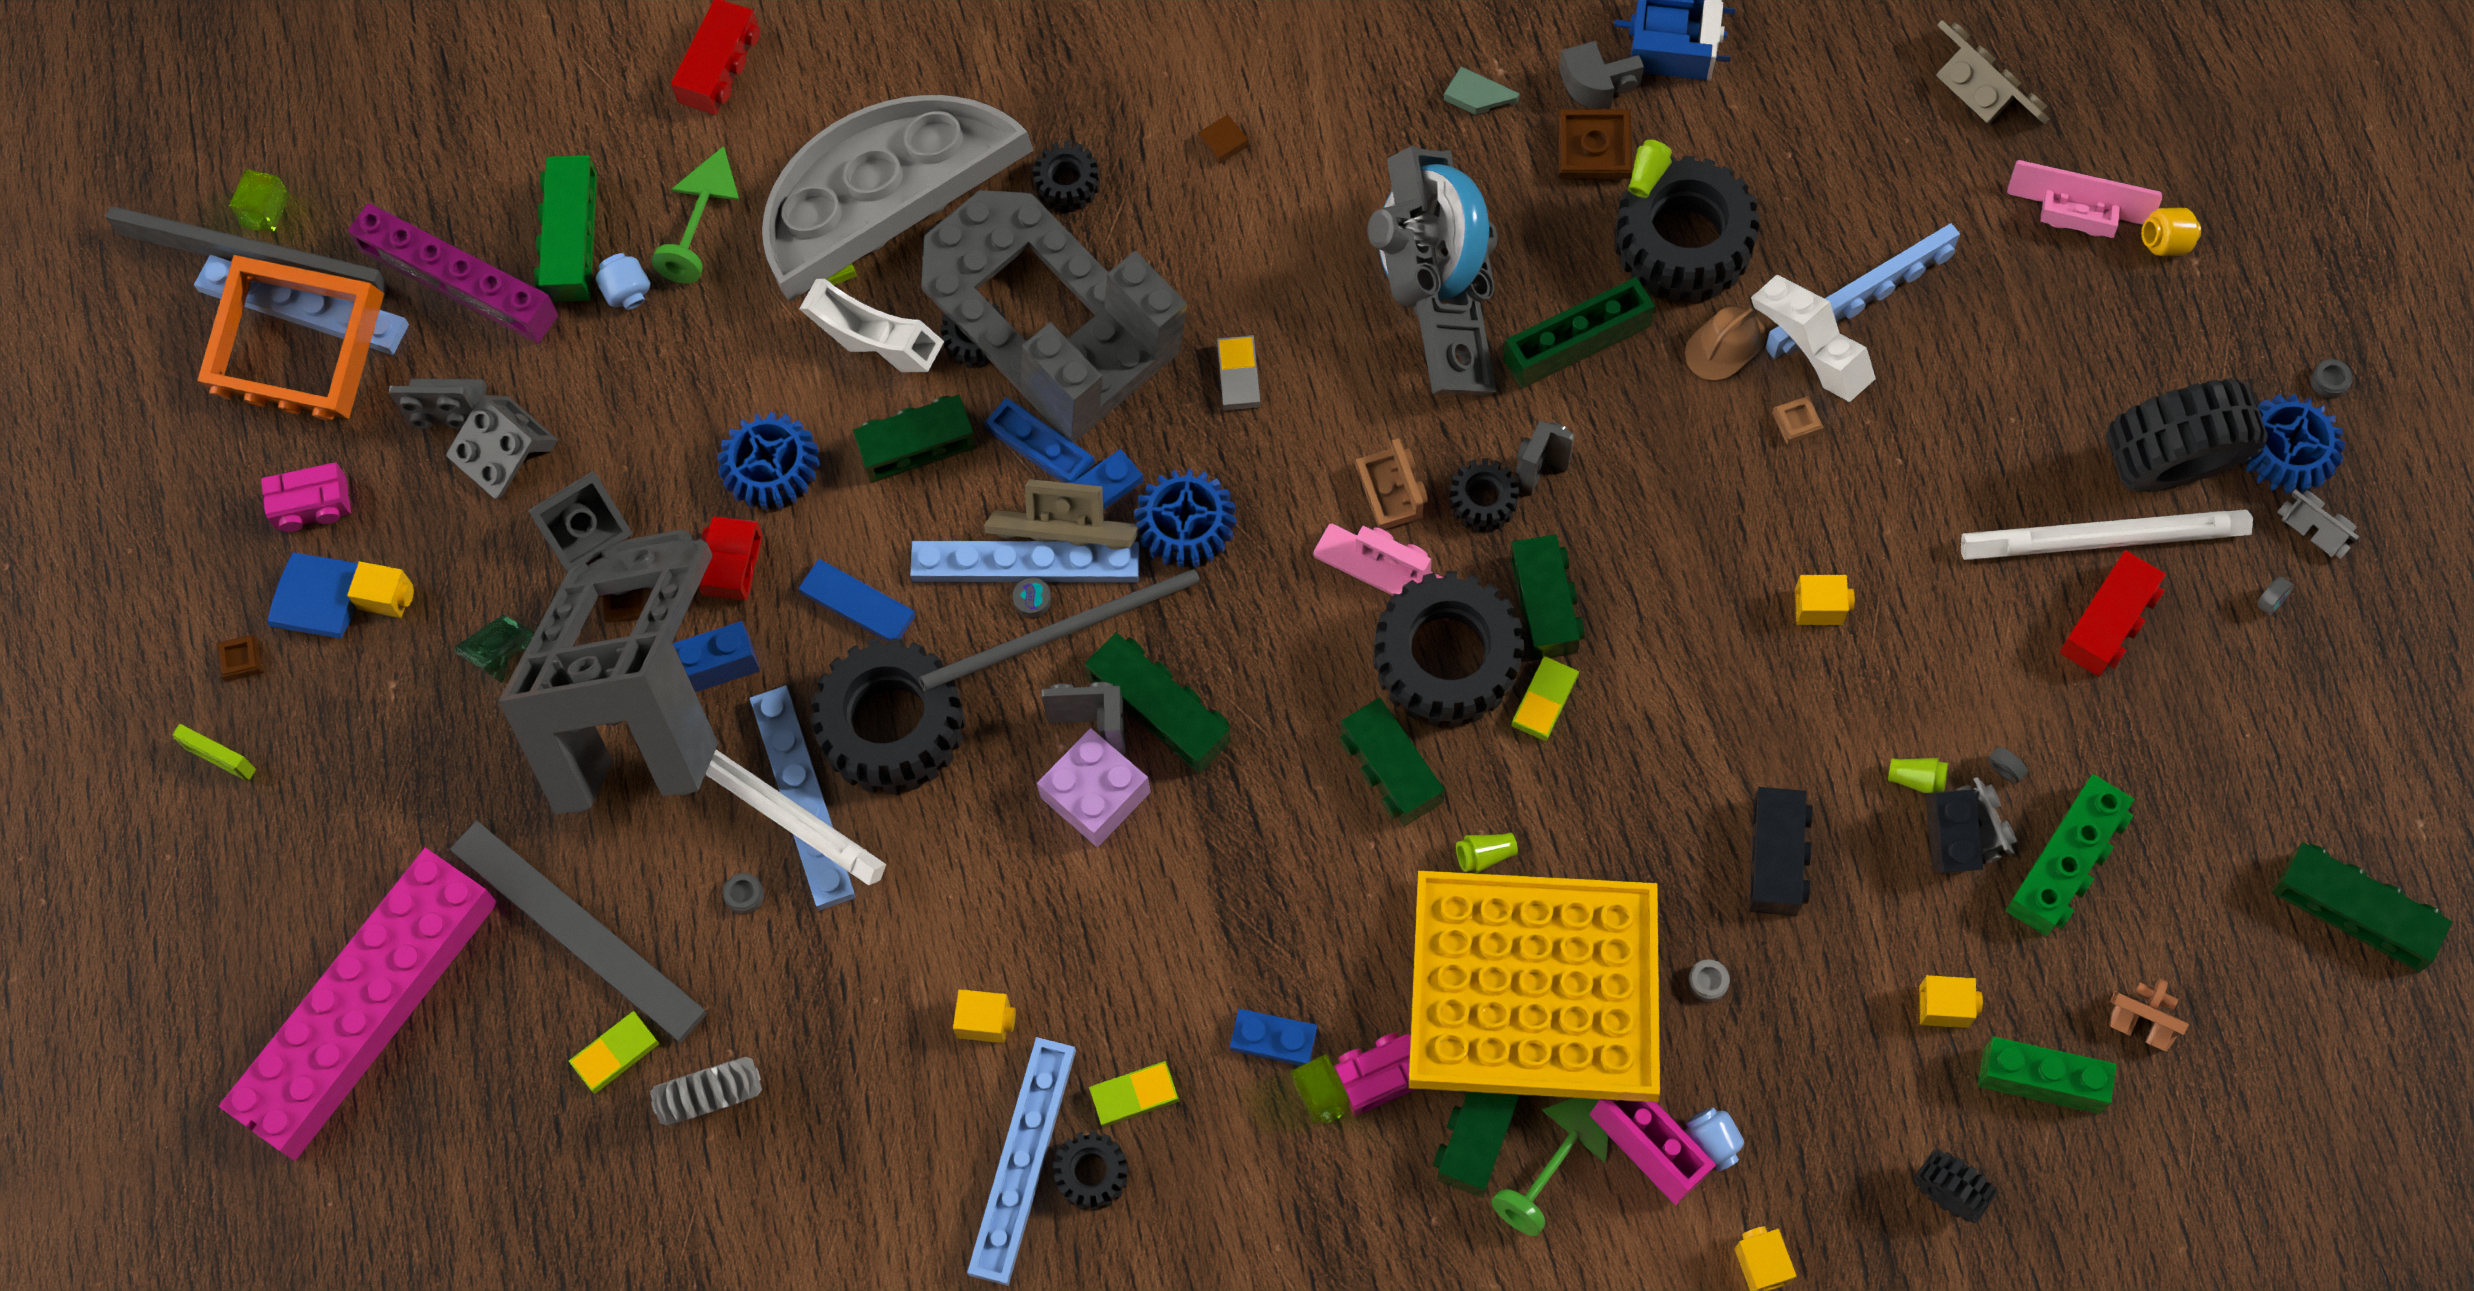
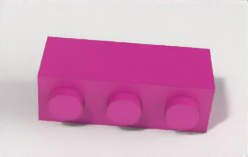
[1589,1099,1716,1206]

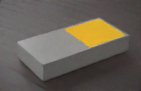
[1217,335,1261,411]

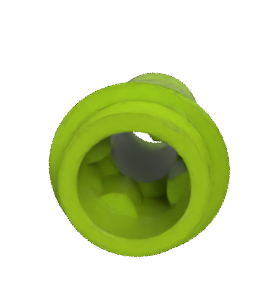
[1628,140,1672,198]
[1888,758,1948,793]
[1456,833,1518,874]

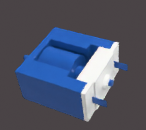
[1614,0,1736,81]

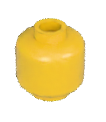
[2141,208,2201,256]

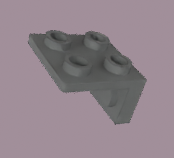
[389,379,487,429]
[447,395,558,498]
[1041,682,1126,757]

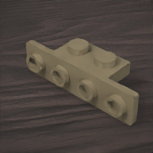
[1936,20,2050,125]
[984,479,1139,549]

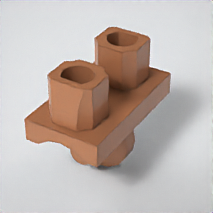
[2109,978,2189,1052]

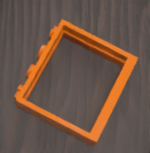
[197,255,384,421]

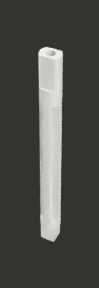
[1961,510,2253,560]
[706,750,886,885]

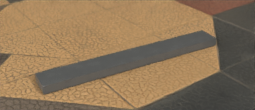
[105,206,389,299]
[450,820,708,1044]

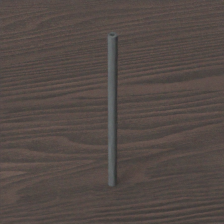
[919,569,1199,691]

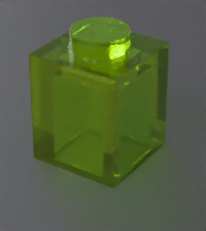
[229,169,290,231]
[1290,1054,1349,1124]

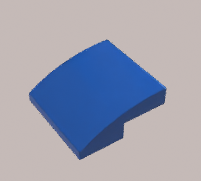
[267,552,358,639]

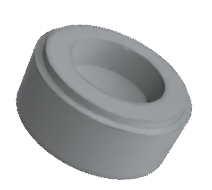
[1688,959,1730,1002]

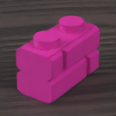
[261,462,351,532]
[1334,1032,1417,1117]

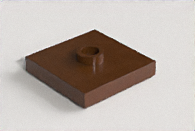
[1558,109,1633,179]

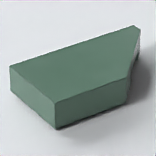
[1444,67,1520,115]

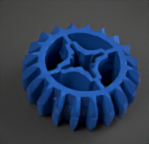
[2246,393,2346,495]
[717,411,820,512]
[1134,468,1236,569]

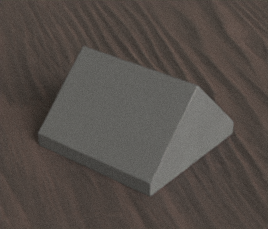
[528,471,633,572]

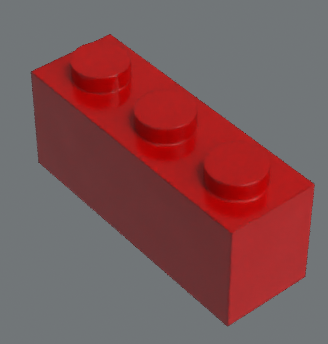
[671,0,760,115]
[2059,550,2166,677]

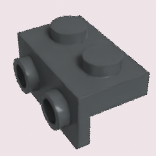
[1515,420,1575,495]

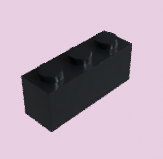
[1749,787,1813,916]

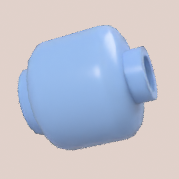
[595,253,650,310]
[1684,1107,1744,1172]

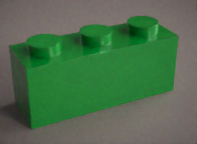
[1977,1036,2117,1114]

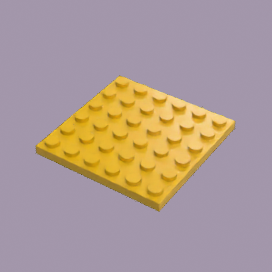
[1409,871,1660,1102]

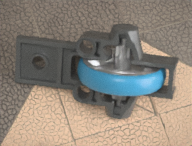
[1367,146,1498,396]

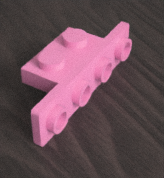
[2007,160,2162,238]
[1313,524,1449,621]

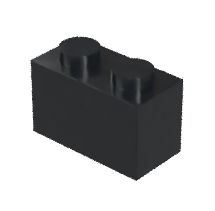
[1925,789,1983,873]

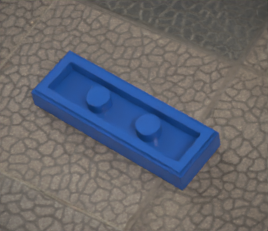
[983,397,1095,483]
[798,559,916,643]

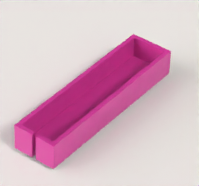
[218,847,498,1161]

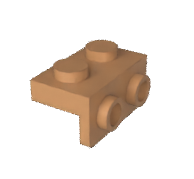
[1355,438,1428,530]

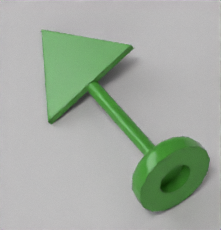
[651,146,740,284]
[1491,1098,1608,1236]

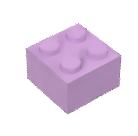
[1037,728,1151,848]

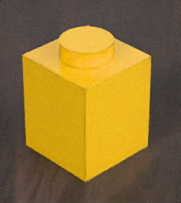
[347,561,414,618]
[1795,575,1855,625]
[1919,975,1983,1028]
[953,989,1016,1043]
[1735,1226,1797,1291]

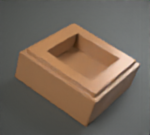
[1772,396,1824,445]

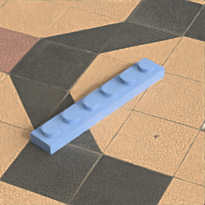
[1765,223,1960,359]
[194,255,409,355]
[910,541,1140,582]
[750,686,856,911]
[967,1037,1076,1286]

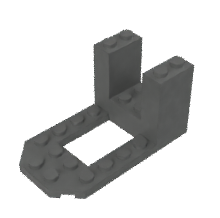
[921,190,1187,443]
[498,529,719,814]

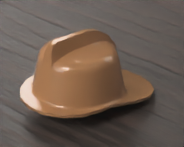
[1685,306,1766,381]

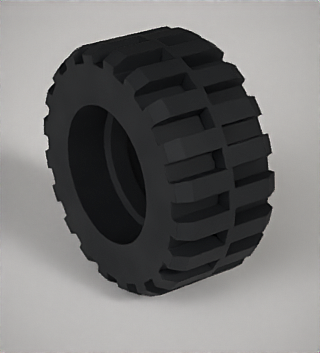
[1614,156,1760,303]
[2106,379,2268,493]
[1373,571,1524,727]
[811,638,965,794]

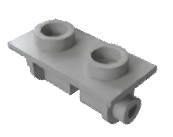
[2277,490,2359,559]
[1957,777,2017,863]

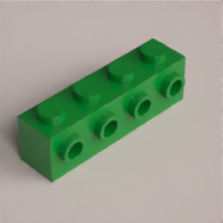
[534,155,597,302]
[2005,774,2135,937]

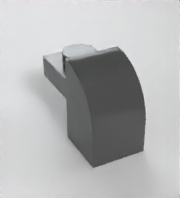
[1559,41,1644,109]

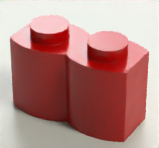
[698,516,763,601]

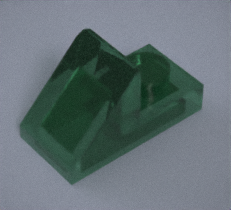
[454,614,534,683]

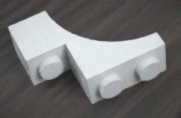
[1751,275,1876,402]
[800,278,944,372]

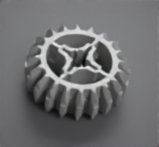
[650,1057,762,1125]

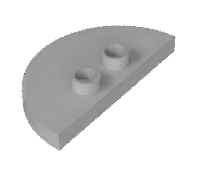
[762,95,1034,302]

